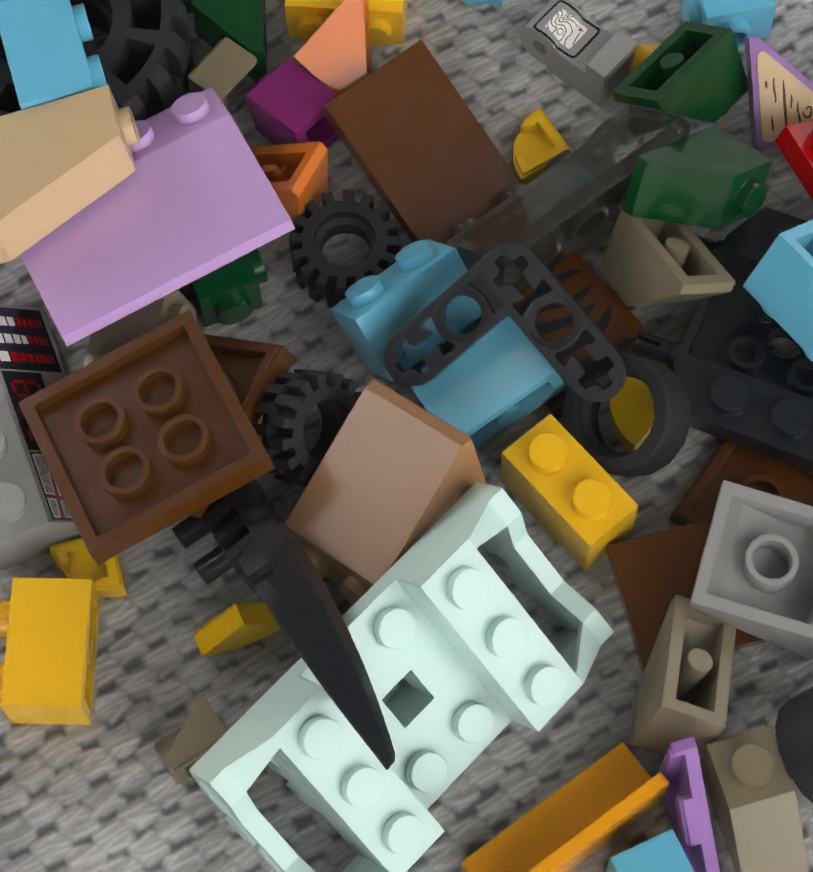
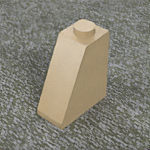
[0,85,140,264]

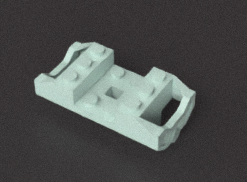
[189,482,614,872]

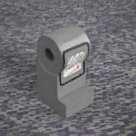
[520,0,639,108]

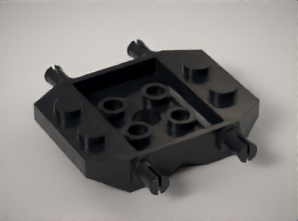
[631,207,813,472]

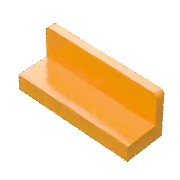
[461,742,670,872]

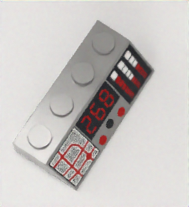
[0,304,81,570]

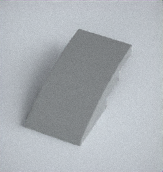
[689,480,813,660]

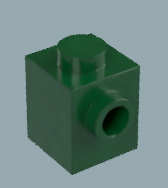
[188,249,268,327]

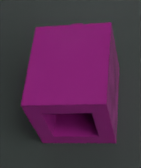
[246,58,340,149]

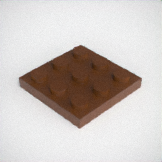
[18,309,275,565]

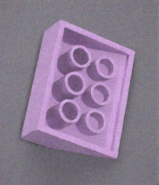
[20,87,295,346]

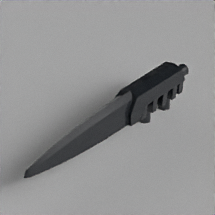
[172,479,395,770]

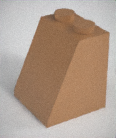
[285,378,486,605]

